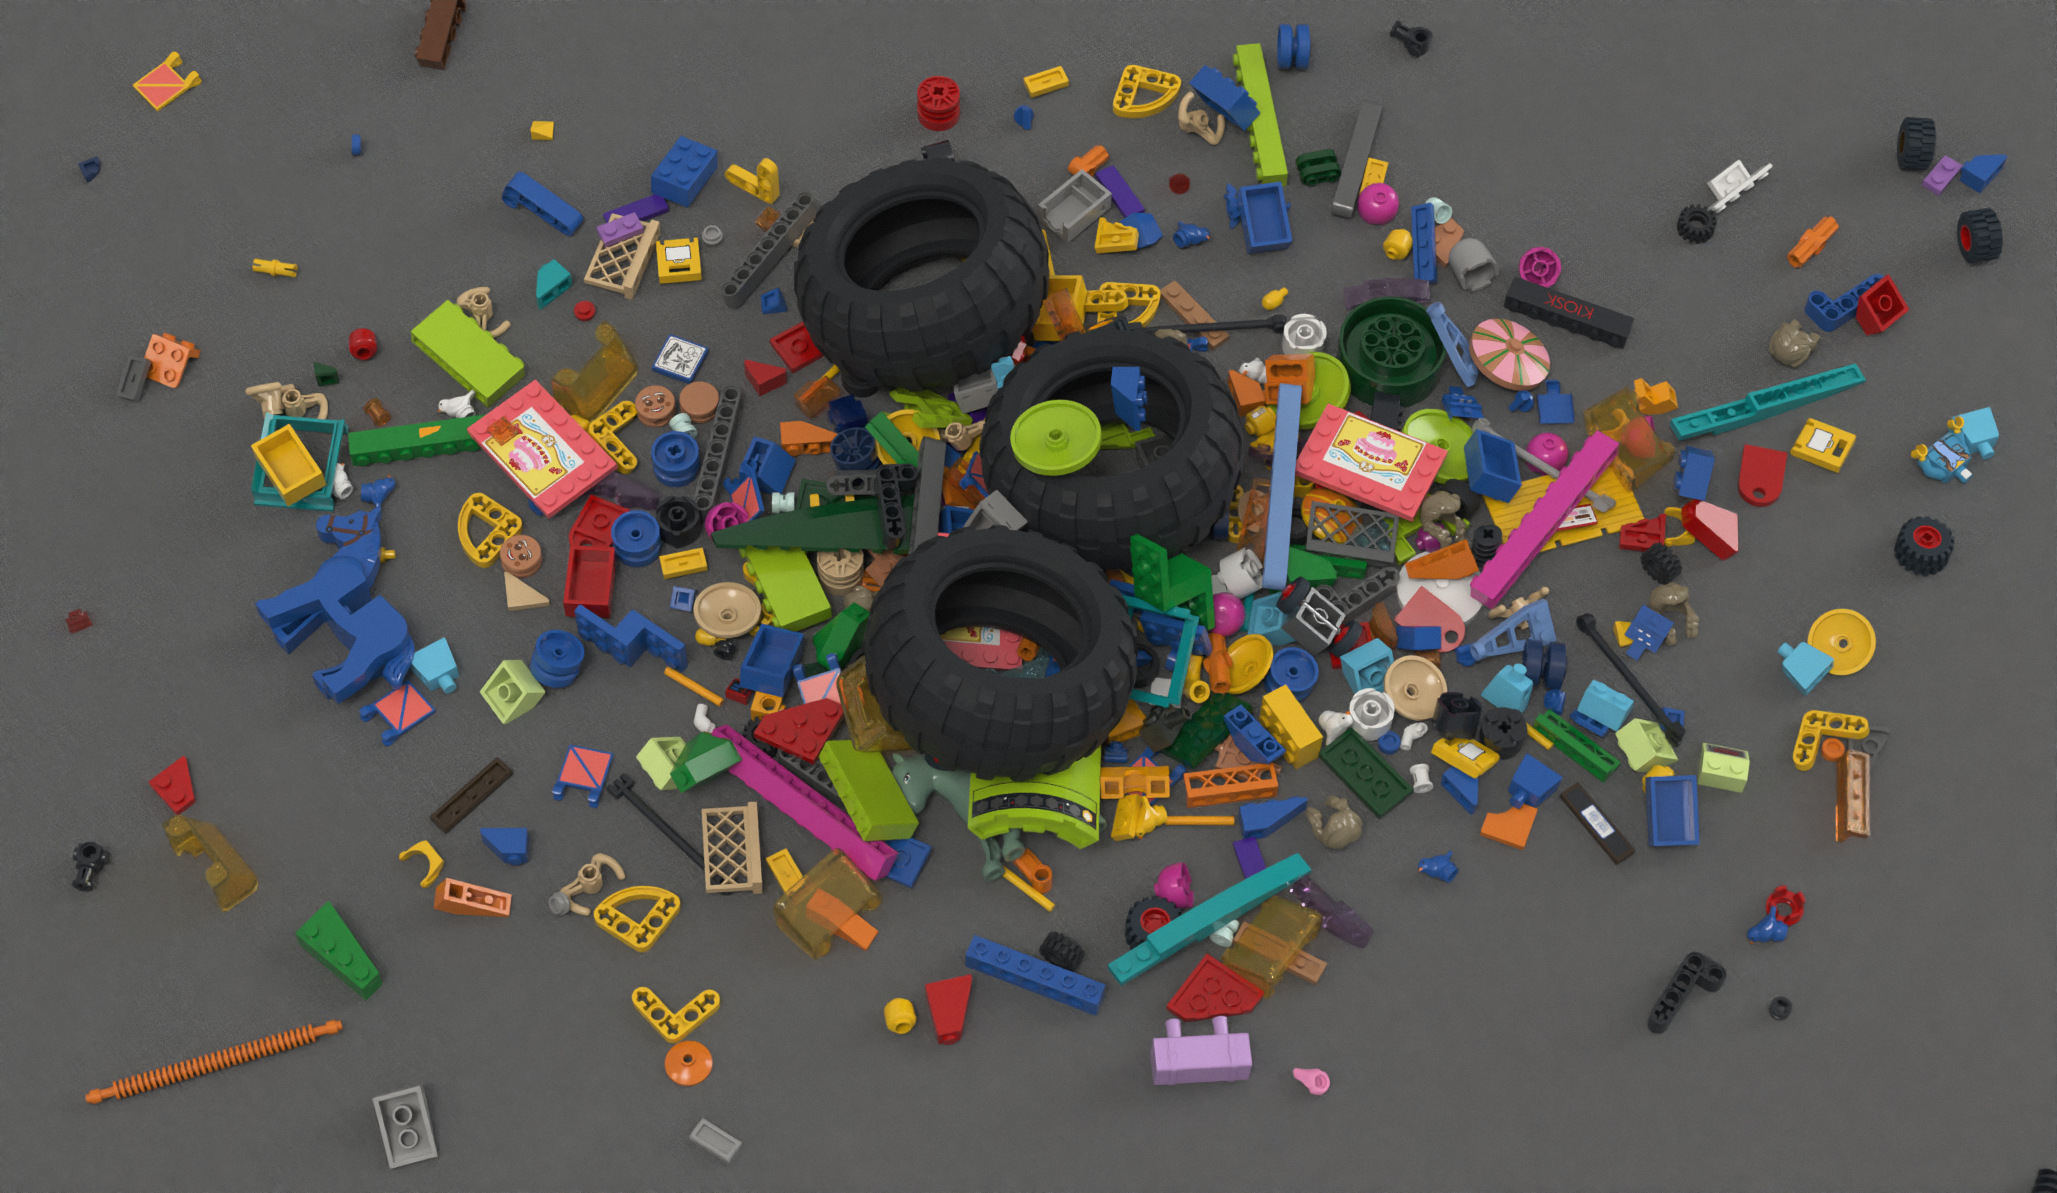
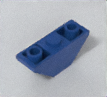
[1224,705,1286,764]

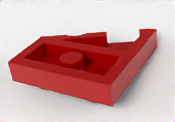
[1619,514,1666,552]
[148,756,196,816]

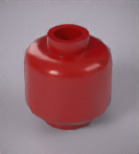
[348,328,377,360]

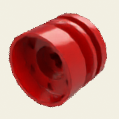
[917,76,960,131]

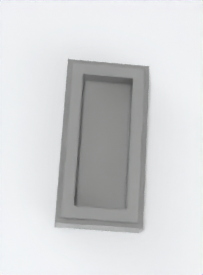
[689,1118,743,1164]

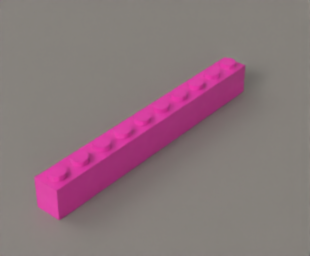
[1470,430,1619,610]
[711,724,898,881]

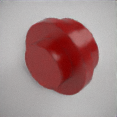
[574,301,595,321]

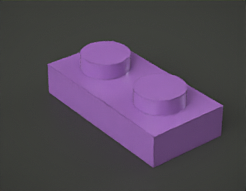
[1922,155,1963,196]
[596,212,644,248]

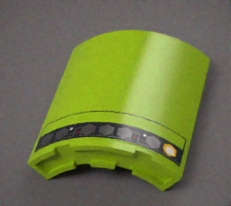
[968,745,1101,849]

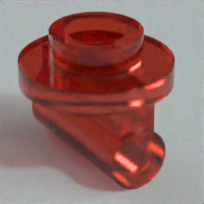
[1169,173,1190,194]
[65,608,92,633]

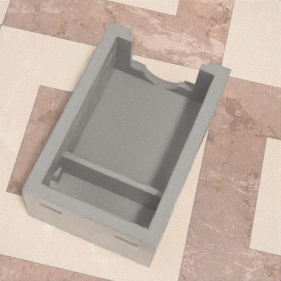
[1038,169,1112,244]
[953,360,998,414]
[963,490,1028,531]

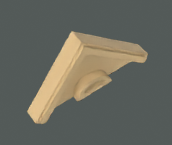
[504,572,550,611]

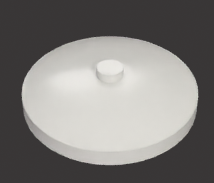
[1396,552,1483,625]

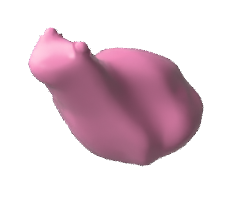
[1293,1068,1330,1095]

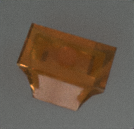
[793,375,841,419]
[1369,602,1398,650]

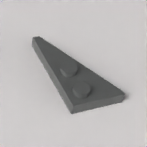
[1847,724,1892,799]

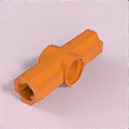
[1786,216,1839,268]
[1203,632,1233,694]

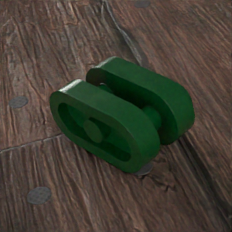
[1295,149,1341,186]

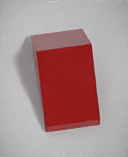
[744,360,787,396]

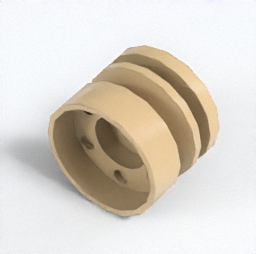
[817,548,864,596]

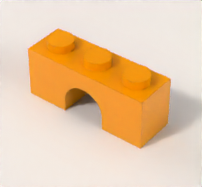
[1100,766,1170,799]

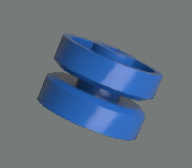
[1277,24,1310,69]
[651,431,701,488]
[611,510,662,567]
[529,630,585,688]
[1264,647,1319,703]

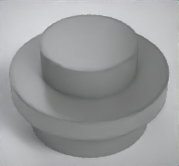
[702,225,723,246]
[549,892,570,915]

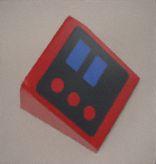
[725,678,754,705]

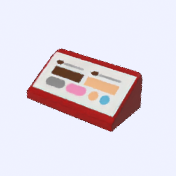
[1556,504,1598,532]

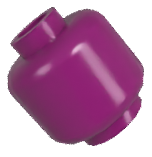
[1415,522,1444,553]

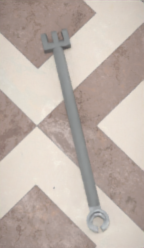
[1471,418,1616,512]

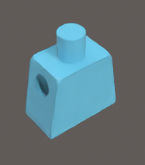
[1947,407,1999,460]
[410,637,459,694]
[1777,642,1834,697]
[1481,664,1533,713]

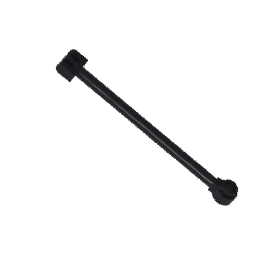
[1128,315,1287,333]
[1576,613,1686,747]
[606,773,735,896]

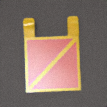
[132,52,202,112]

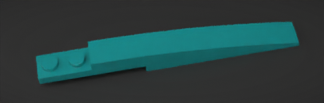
[1669,363,1866,441]
[1108,853,1312,986]

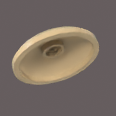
[694,582,761,638]
[1383,655,1447,721]

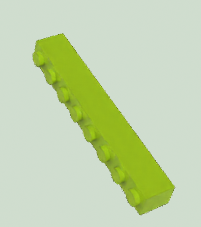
[1232,43,1288,187]

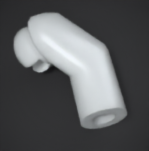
[694,704,716,733]
[1400,722,1428,751]

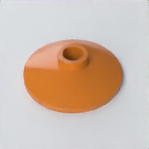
[665,1041,712,1086]

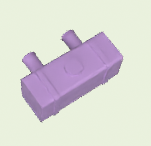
[1150,1016,1252,1086]

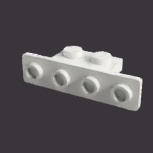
[1707,160,1773,213]

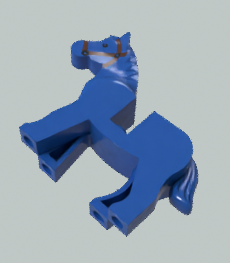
[255,507,414,705]

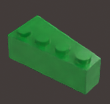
[295,900,383,1000]

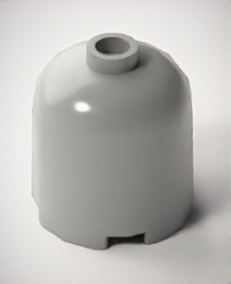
[1448,238,1499,292]

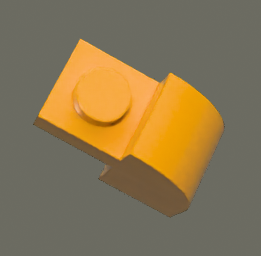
[1633,378,1678,415]

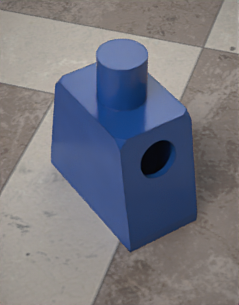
[1508,753,1563,809]

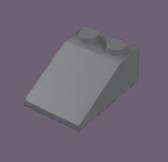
[373,1083,438,1169]

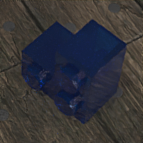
[826,394,868,434]

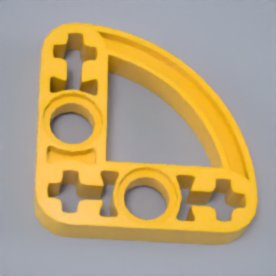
[1113,65,1181,118]
[1097,282,1161,327]
[458,493,523,568]
[594,886,681,952]

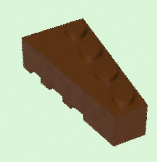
[415,0,467,70]

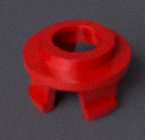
[1765,885,1806,926]

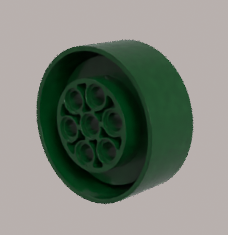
[1336,296,1446,408]

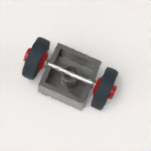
[1276,576,1363,657]

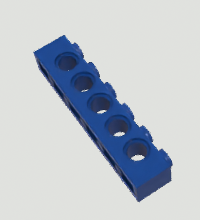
[965,935,1106,1016]

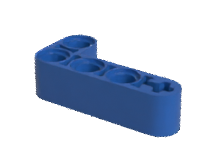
[501,171,584,236]
[1804,274,1884,332]

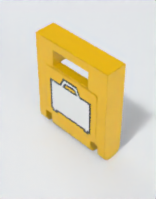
[656,237,702,284]
[1790,418,1856,473]
[1431,737,1500,778]

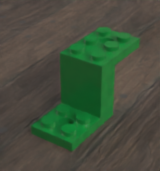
[1130,534,1215,630]

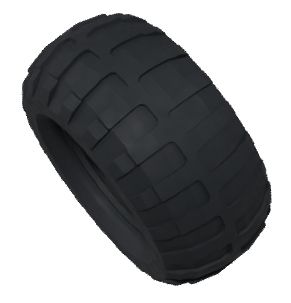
[794,157,1049,392]
[979,326,1244,573]
[863,525,1138,782]

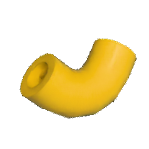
[1182,654,1210,703]

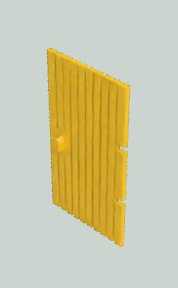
[1481,457,1645,552]

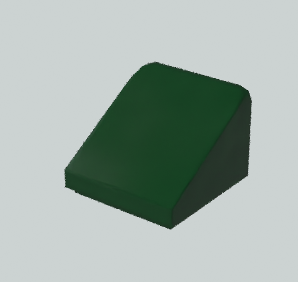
[314,362,340,387]

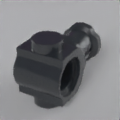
[1389,21,1433,58]
[72,841,109,892]

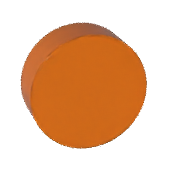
[1820,738,1845,762]

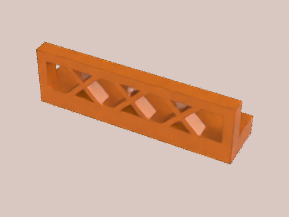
[1183,762,1278,808]

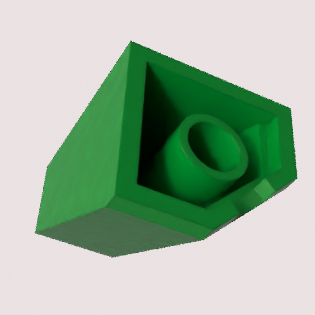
[1268,547,1337,595]
[812,602,870,670]
[670,731,742,793]

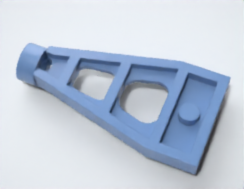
[1426,301,1479,387]
[1470,598,1557,661]

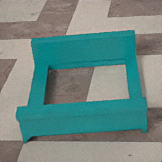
[251,412,349,512]
[1122,595,1200,708]

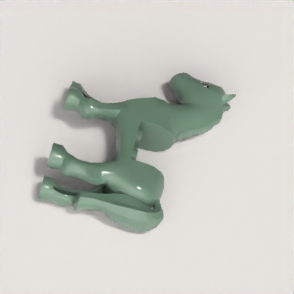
[891,753,1108,882]

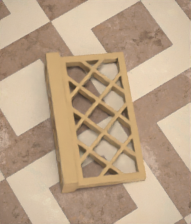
[584,213,660,300]
[702,802,762,894]

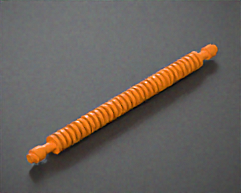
[85,1019,343,1105]

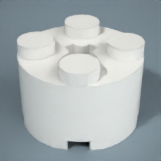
[1282,314,1327,354]
[1217,548,1263,599]
[1348,688,1395,741]

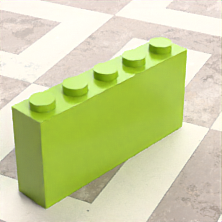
[411,300,525,408]
[738,545,832,632]
[818,739,919,841]

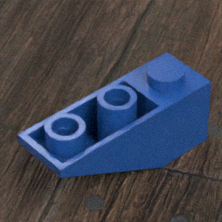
[1238,796,1308,839]

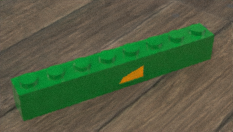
[348,414,486,466]

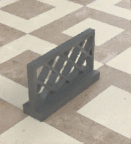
[1304,501,1399,567]

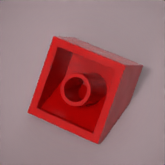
[1856,274,1909,335]

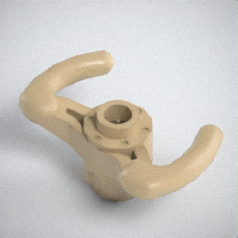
[1178,92,1225,146]
[456,287,511,338]
[245,382,295,415]
[263,389,328,419]
[938,420,985,462]
[1488,587,1550,631]
[560,853,626,916]

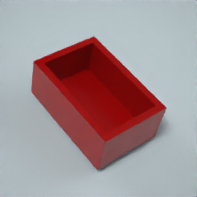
[563,545,617,618]

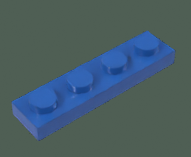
[1411,202,1437,286]

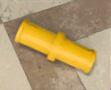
[252,258,298,278]

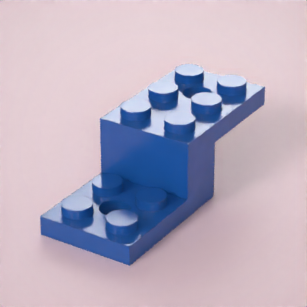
[1109,579,1213,656]
[574,604,688,672]

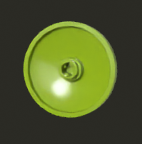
[1267,352,1351,429]
[1010,400,1102,476]
[1401,409,1473,484]

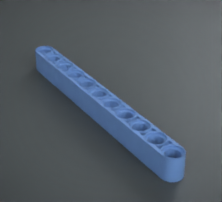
[1262,383,1302,590]

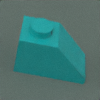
[536,259,573,310]

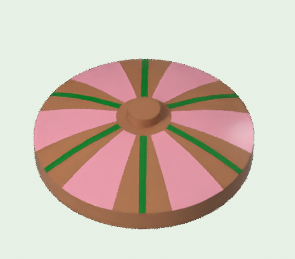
[1469,319,1550,391]

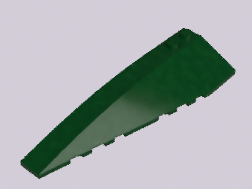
[711,494,940,554]

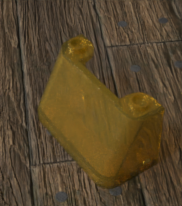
[551,320,638,423]
[1582,386,1675,493]
[836,655,913,753]
[161,815,258,913]
[773,848,882,960]
[1221,895,1323,1000]

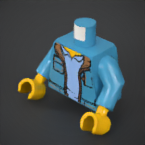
[1911,416,1973,484]

